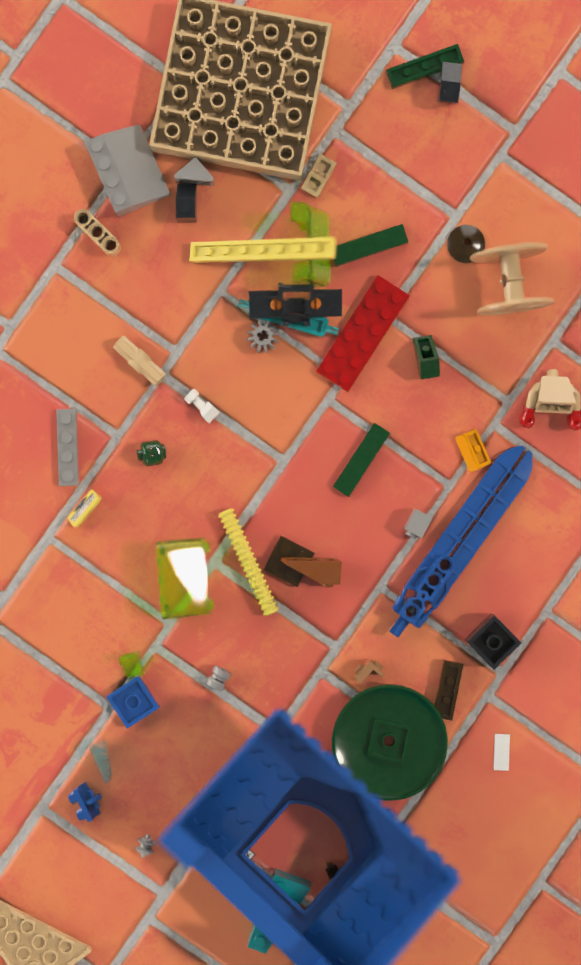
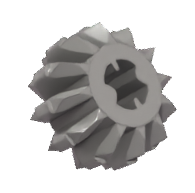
[247,320,279,353]

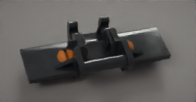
[249,282,342,326]

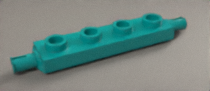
[238,299,339,338]

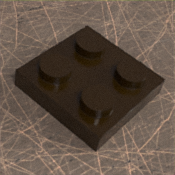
[263,536,315,587]

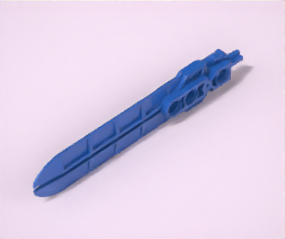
[389,446,533,638]

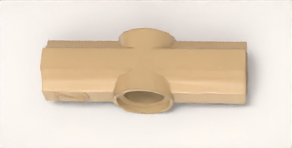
[113,336,167,386]

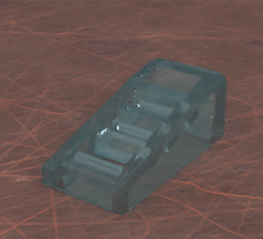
[89,739,112,783]

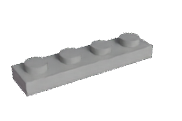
[56,409,79,486]

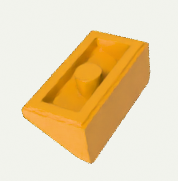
[455,428,491,472]

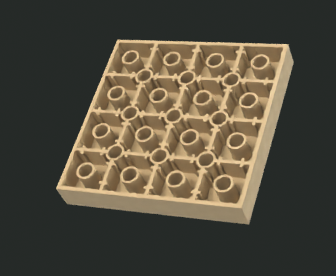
[149,0,332,181]

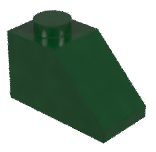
[413,335,440,380]

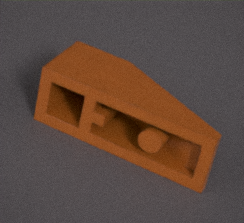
[281,557,342,587]

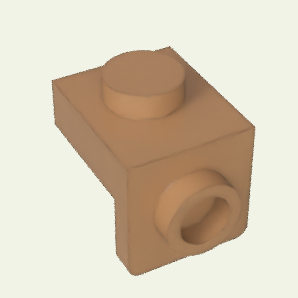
[354,659,384,684]

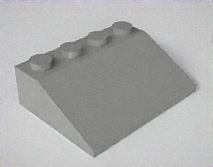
[85,124,171,218]

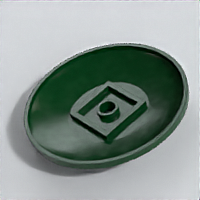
[332,684,448,801]

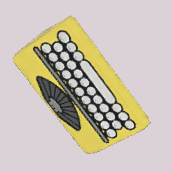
[68,490,102,527]

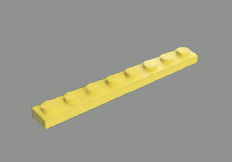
[189,237,336,263]

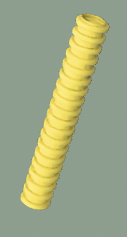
[218,508,279,616]

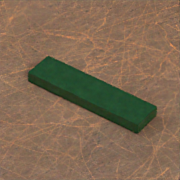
[386,44,464,89]
[333,224,409,267]
[333,423,390,497]

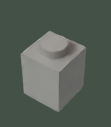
[403,508,433,539]

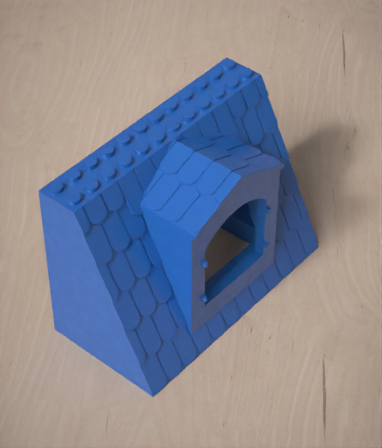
[158,708,462,965]

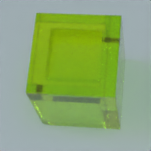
[119,651,145,678]

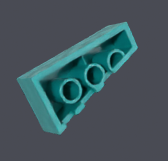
[247,868,311,954]

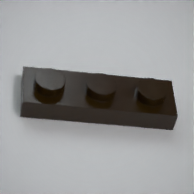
[435,660,464,721]

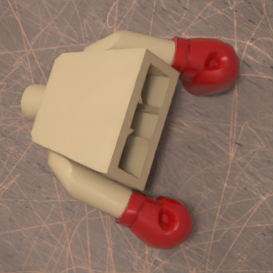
[519,369,581,431]

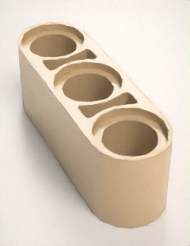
[74,209,121,257]

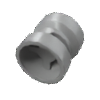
[206,665,231,692]

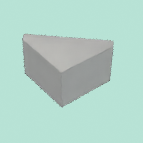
[175,157,214,186]

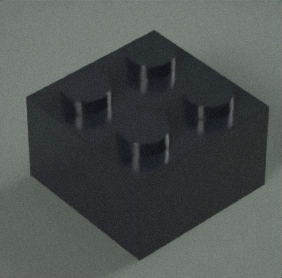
[464,613,521,670]

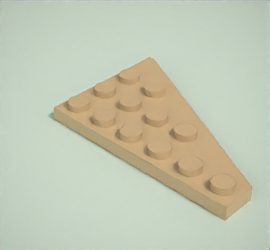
[0,900,92,965]

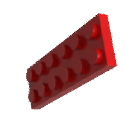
[316,275,410,392]

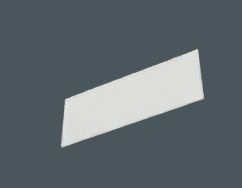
[494,734,510,771]

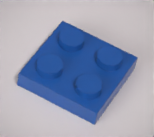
[106,675,160,729]

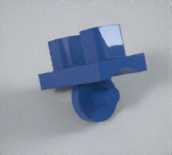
[68,782,102,822]

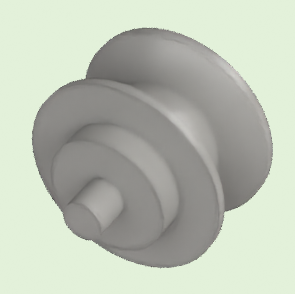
[135,834,156,858]

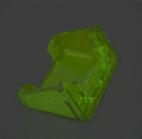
[290,202,331,287]
[156,537,214,620]

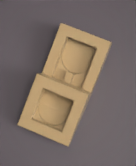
[301,154,337,198]

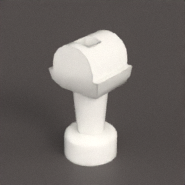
[184,388,220,424]

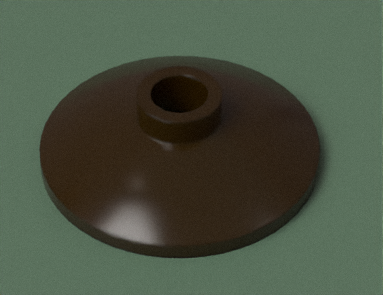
[447,225,485,263]

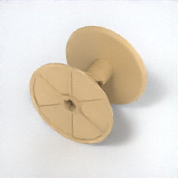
[470,243,555,315]

